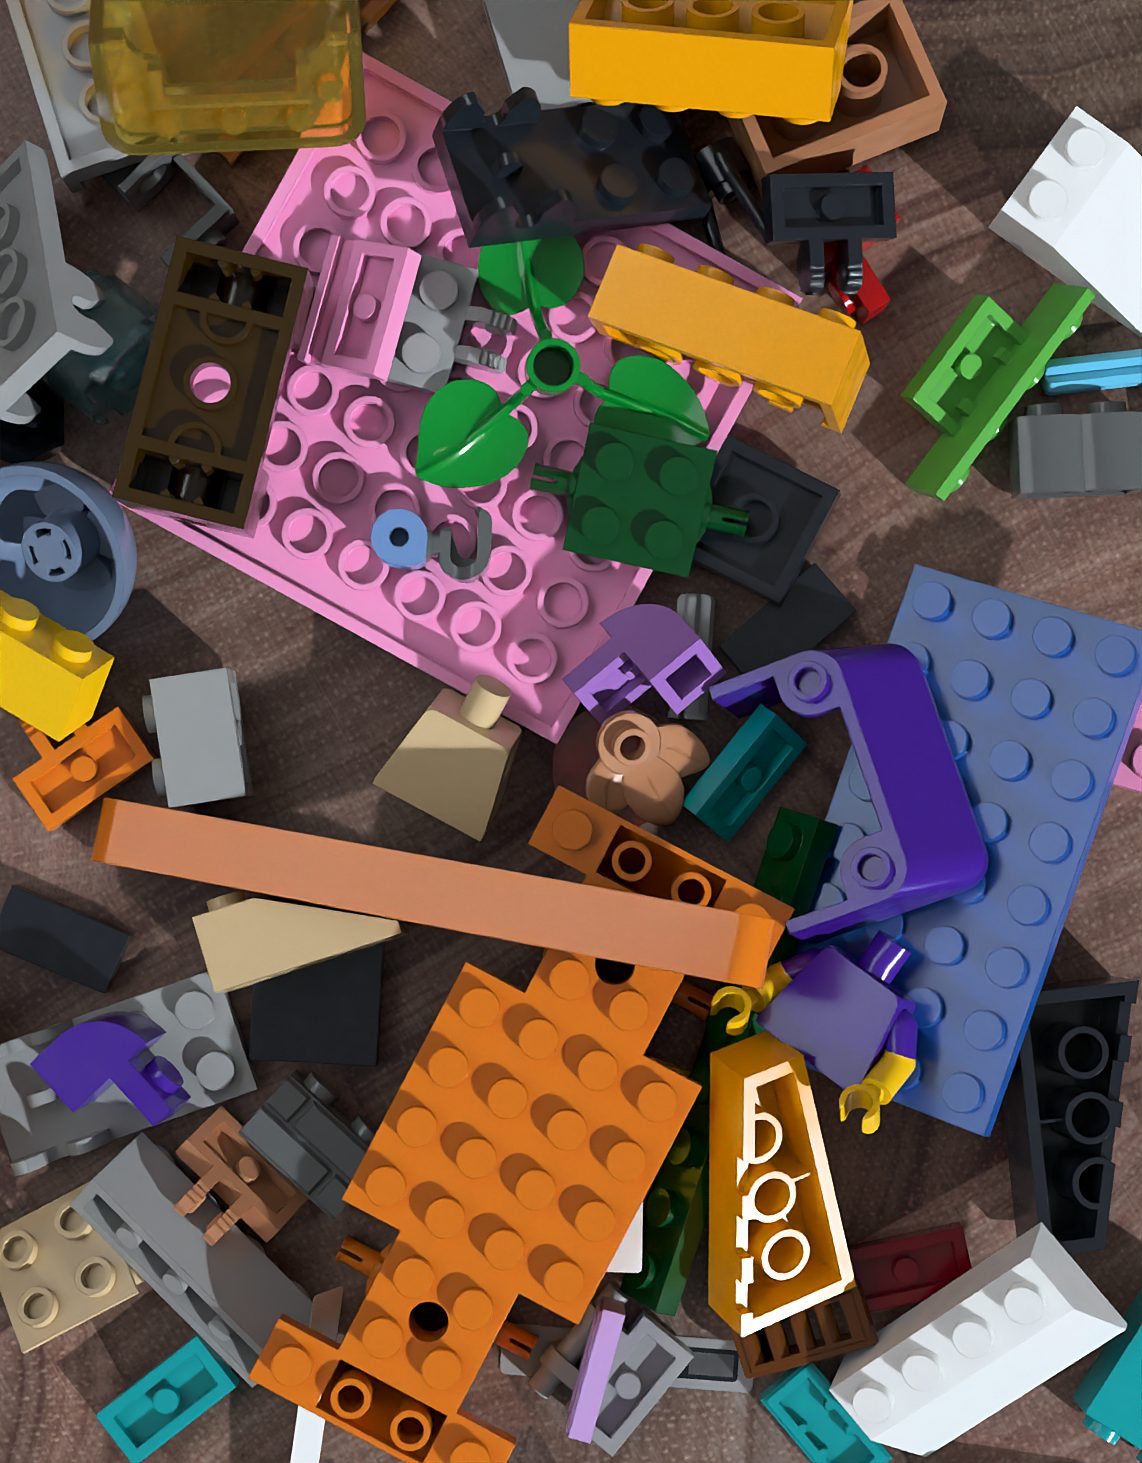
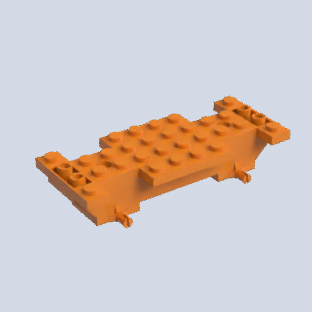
[248,785,795,1463]

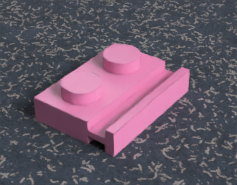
[297,235,422,381]

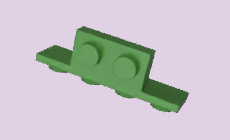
[900,283,1096,501]

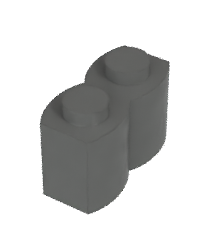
[1008,401,1142,499]

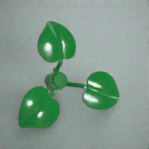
[415,235,710,488]

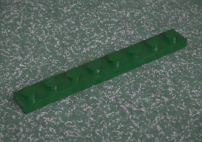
[619,807,838,1316]

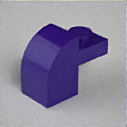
[30,1011,191,1127]

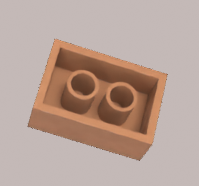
[727,0,947,198]

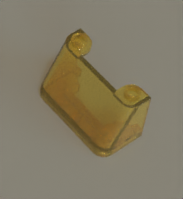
[88,0,366,156]

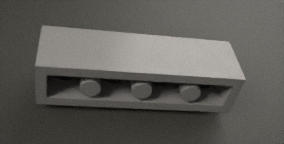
[69,1132,313,1388]

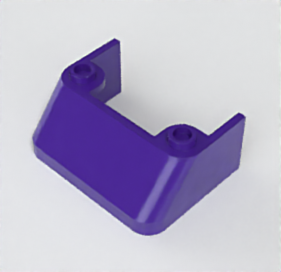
[709,643,989,945]

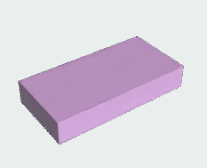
[566,1296,625,1444]

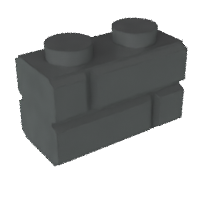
[238,1070,378,1220]

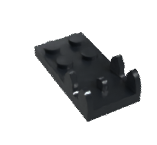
[432,87,712,248]

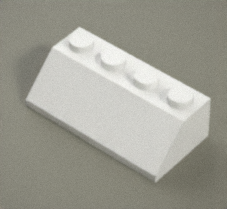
[829,1222,1127,1457]

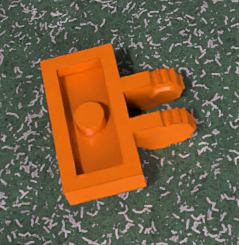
[13,706,157,831]

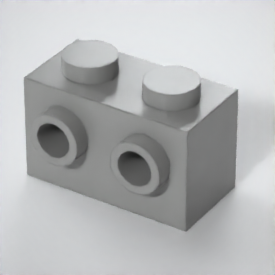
[142,668,254,808]

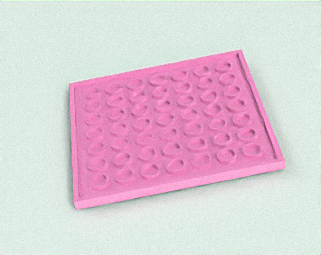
[109,48,803,745]

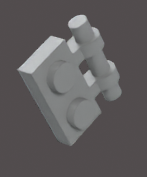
[528,1283,694,1457]

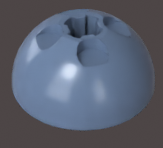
[0,461,137,640]

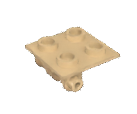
[0,1182,144,1354]

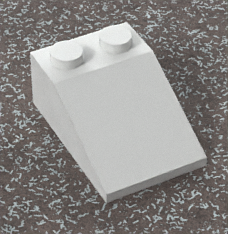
[988,106,1142,337]

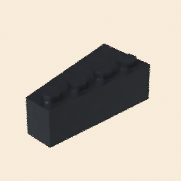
[1002,976,1139,1254]

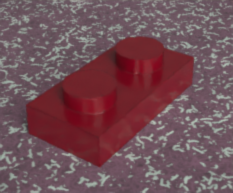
[847,1222,972,1312]

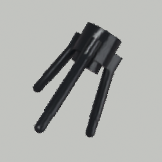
[694,137,774,255]

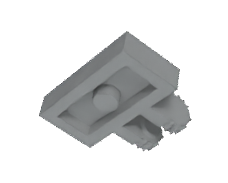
[387,252,519,395]

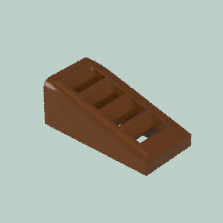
[729,1278,878,1379]

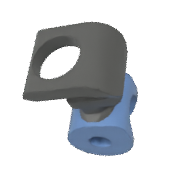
[370,506,492,584]

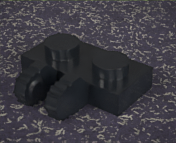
[761,172,897,295]

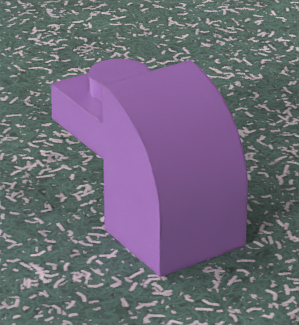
[562,604,727,725]

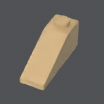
[192,891,408,993]

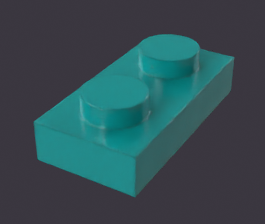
[683,704,807,842]
[95,1333,239,1463]

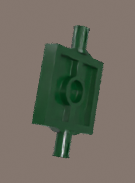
[530,422,750,578]

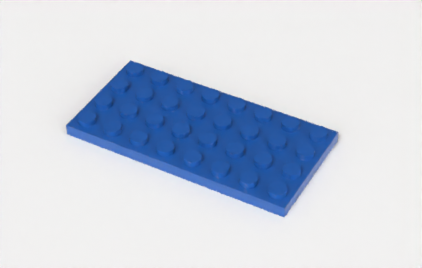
[795,564,1142,1137]

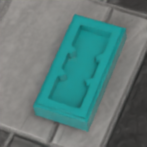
[759,1362,892,1463]

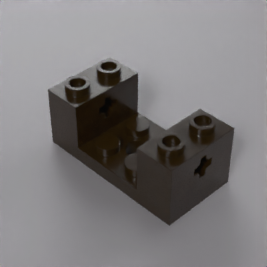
[112,236,316,539]

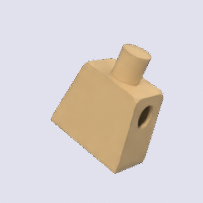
[372,675,522,841]

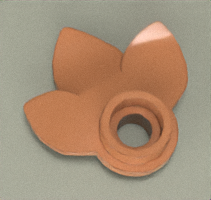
[586,710,710,826]

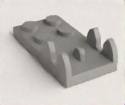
[6,0,193,193]
[0,140,113,424]
[0,971,260,1176]

